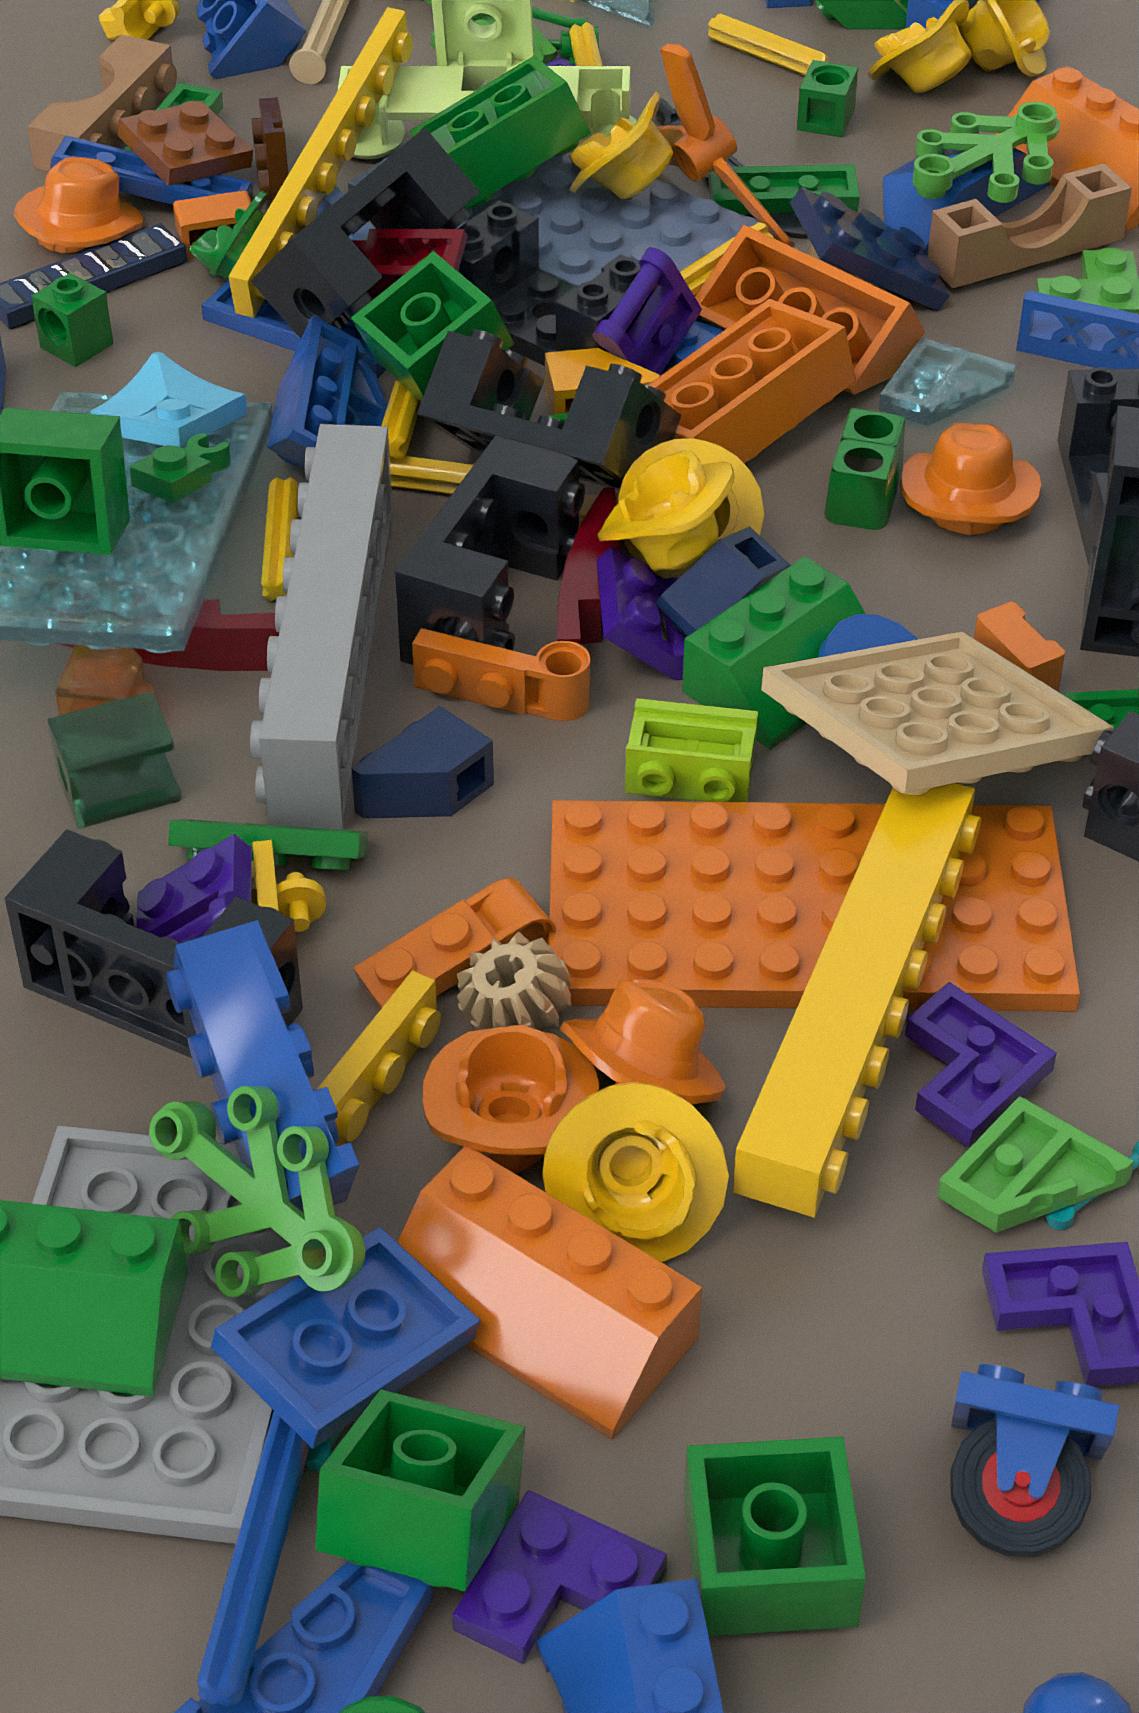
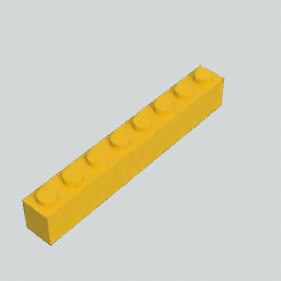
[733,783,981,1218]

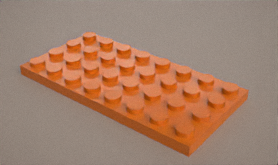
[549,800,1080,1012]

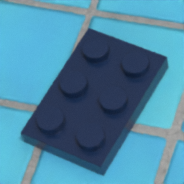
[790,187,950,311]

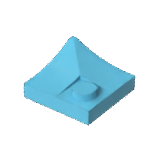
[91,352,247,448]

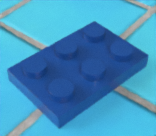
[211,1226,481,1449]

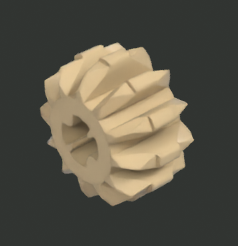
[457,931,572,1030]

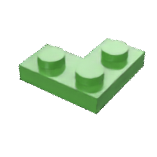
[1035,248,1139,314]

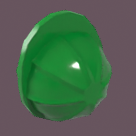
[189,190,268,280]

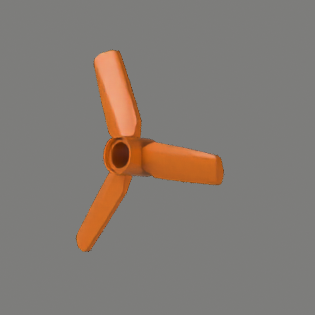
[657,43,795,247]

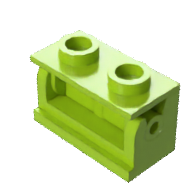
[625,698,758,802]

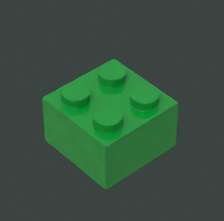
[351,251,514,402]
[0,408,130,555]
[315,1389,526,1592]
[684,1436,866,1636]

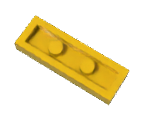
[316,970,441,1147]

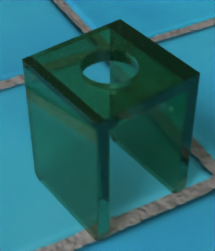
[47,693,182,829]

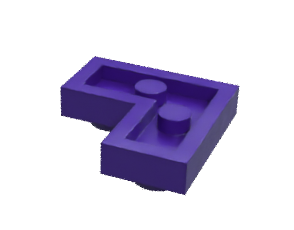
[905,982,1057,1148]
[982,1242,1139,1386]
[452,1490,667,1664]

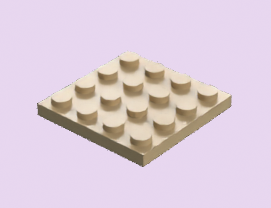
[761,632,1114,795]

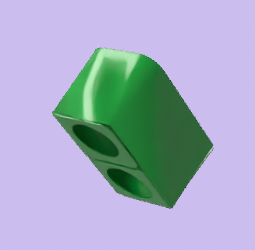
[824,408,906,530]

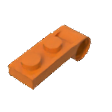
[412,628,591,721]
[353,878,556,1010]

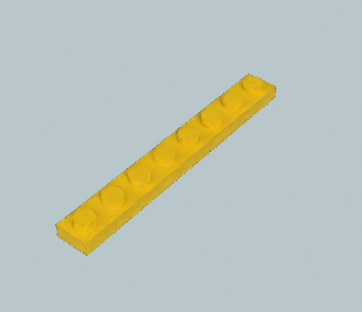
[228,7,413,318]

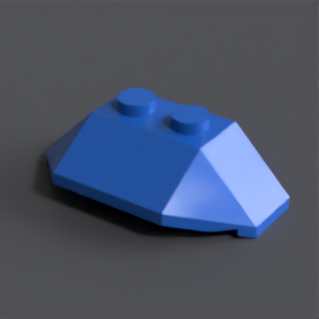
[882,148,1049,255]
[267,315,388,468]

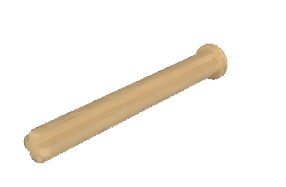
[289,0,350,84]

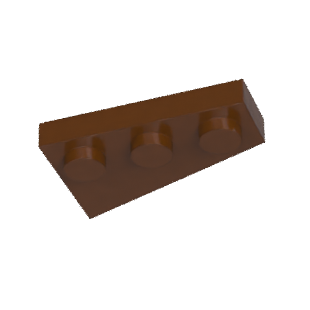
[251,97,288,204]

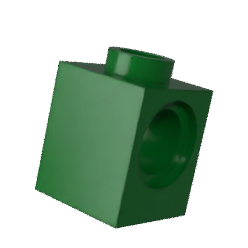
[797,60,858,137]
[31,273,113,367]

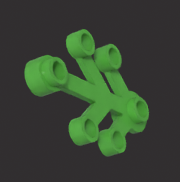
[912,102,1060,203]
[149,1086,365,1297]

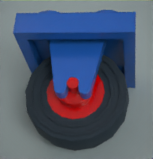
[950,1364,1119,1557]

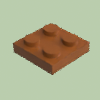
[118,101,253,186]

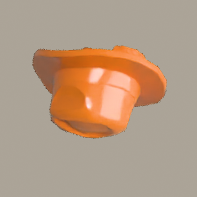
[14,156,143,253]
[900,422,1041,535]
[559,978,726,1104]
[422,1025,599,1174]

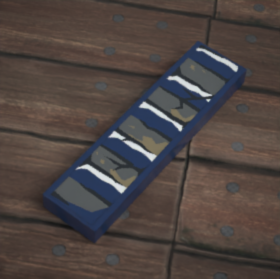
[0,223,187,329]

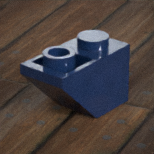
[655,526,791,636]
[351,706,494,818]

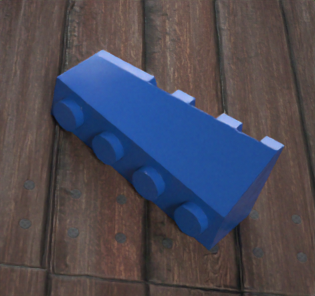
[196,0,307,79]
[165,920,360,1213]
[536,1578,724,1713]

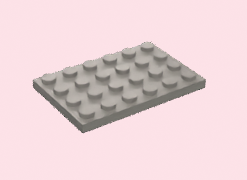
[0,1126,300,1544]

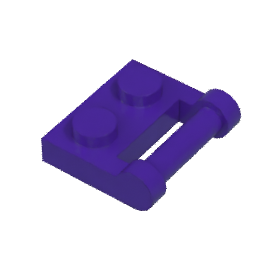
[592,247,702,375]
[596,546,688,680]
[136,834,252,943]

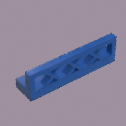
[1016,290,1139,369]

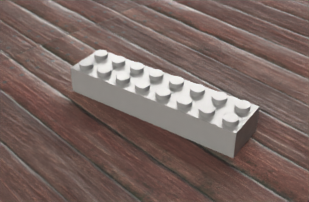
[250,424,393,830]

